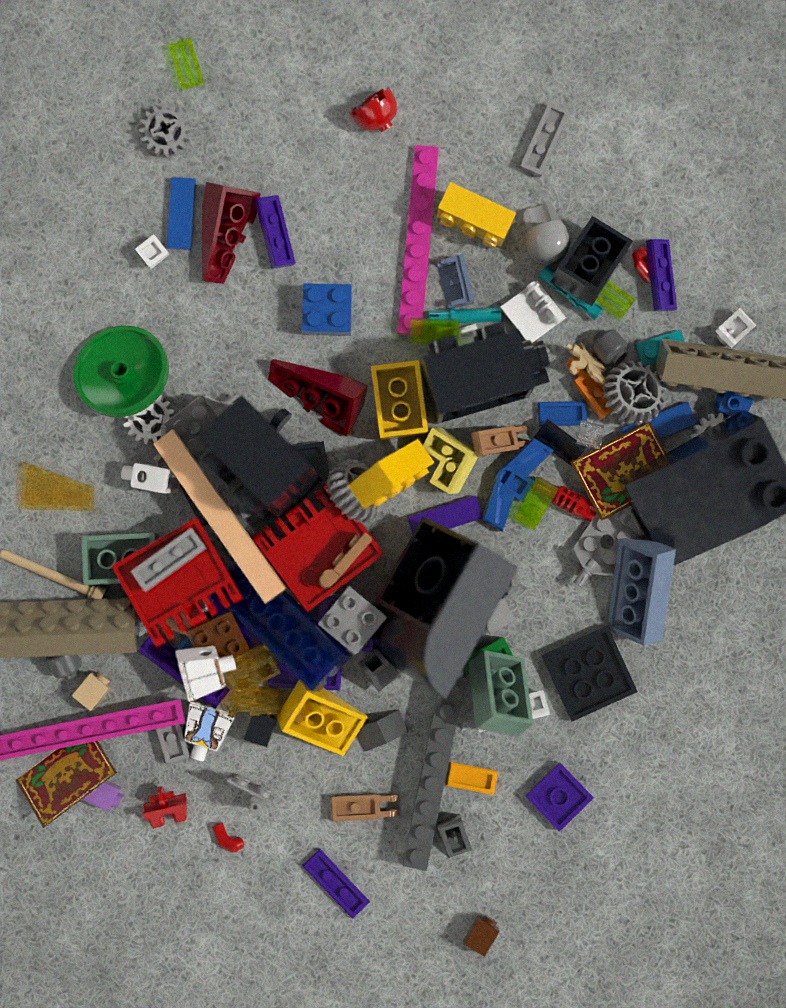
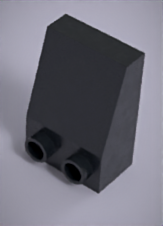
[618,410,786,566]

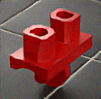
[142,786,188,829]

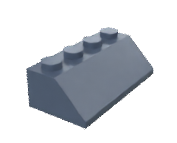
[607,538,676,646]

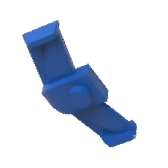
[482,438,554,532]

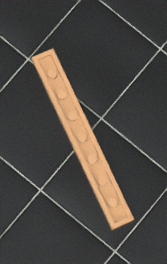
[153,429,286,603]

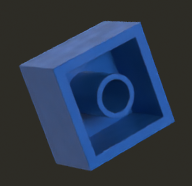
[302,283,352,336]

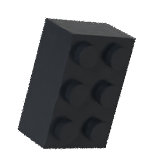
[551,216,633,307]

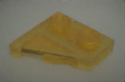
[228,681,285,718]

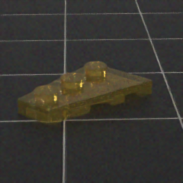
[21,462,95,511]

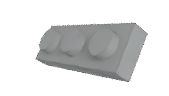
[520,102,571,177]
[131,528,207,592]

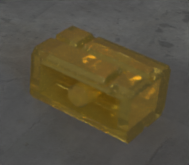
[226,642,281,694]

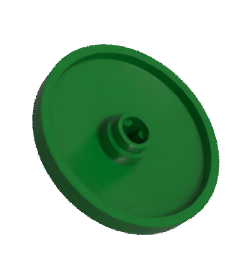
[73,325,169,418]

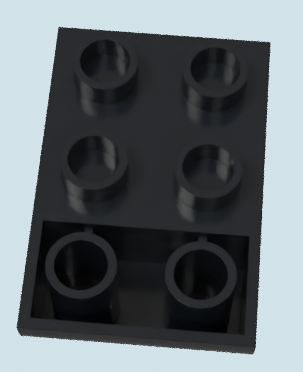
[371,516,519,698]

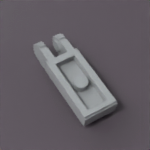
[150,693,191,765]

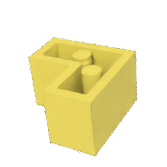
[423,428,478,494]

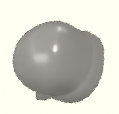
[524,203,570,265]

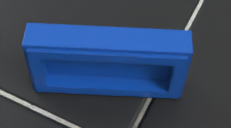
[538,401,587,427]

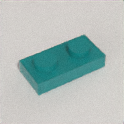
[635,330,685,367]

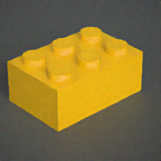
[437,182,516,249]
[371,360,428,441]
[348,439,434,510]

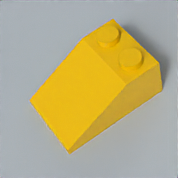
[276,678,368,756]

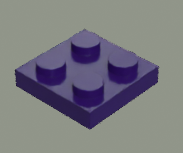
[525,762,594,832]

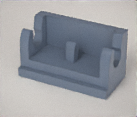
[437,254,474,310]

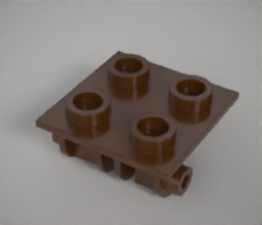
[186,611,250,659]

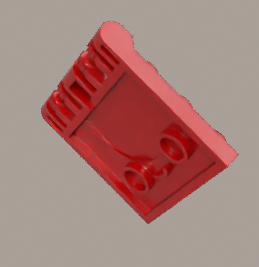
[251,483,385,612]
[112,517,243,647]

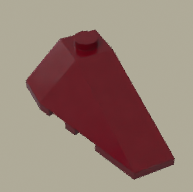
[202,182,261,284]
[268,359,368,437]

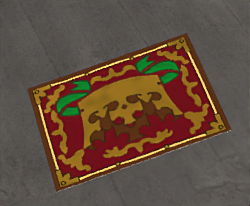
[570,422,667,521]
[16,741,117,829]

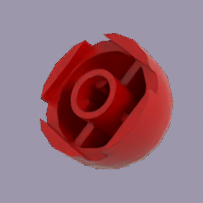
[349,86,398,132]

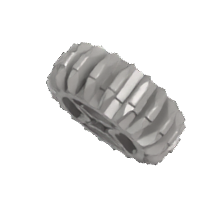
[602,360,667,426]
[326,459,385,523]

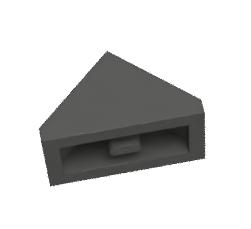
[357,710,409,751]
[437,814,472,858]

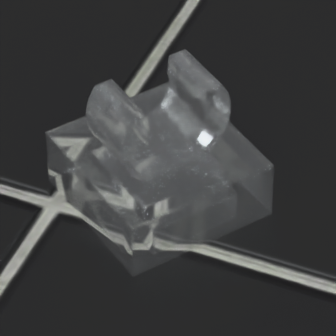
[576,420,604,452]

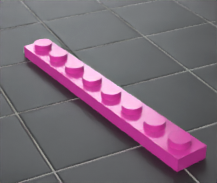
[398,145,439,336]
[0,699,185,760]

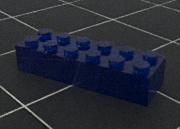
[213,562,352,692]

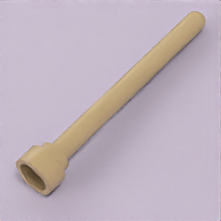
[0,549,108,599]

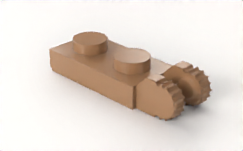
[471,425,530,457]
[318,533,372,589]
[331,794,400,821]

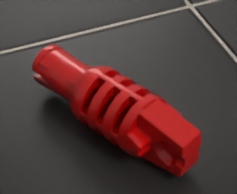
[533,476,597,522]

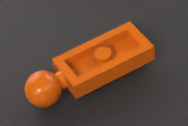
[566,356,613,420]

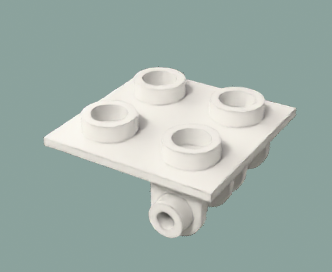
[500,281,566,343]

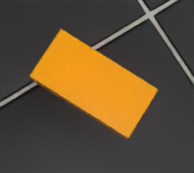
[446,762,498,795]

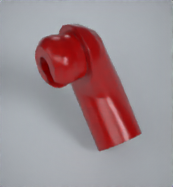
[632,246,650,283]
[212,822,244,853]

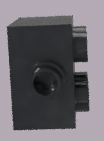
[421,322,550,424]

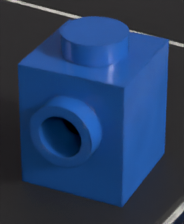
[713,390,754,417]

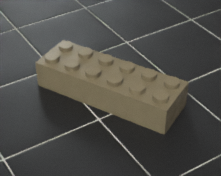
[655,338,786,402]
[0,598,140,658]

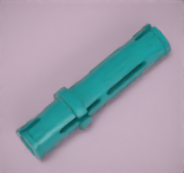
[538,265,604,321]
[428,307,501,327]

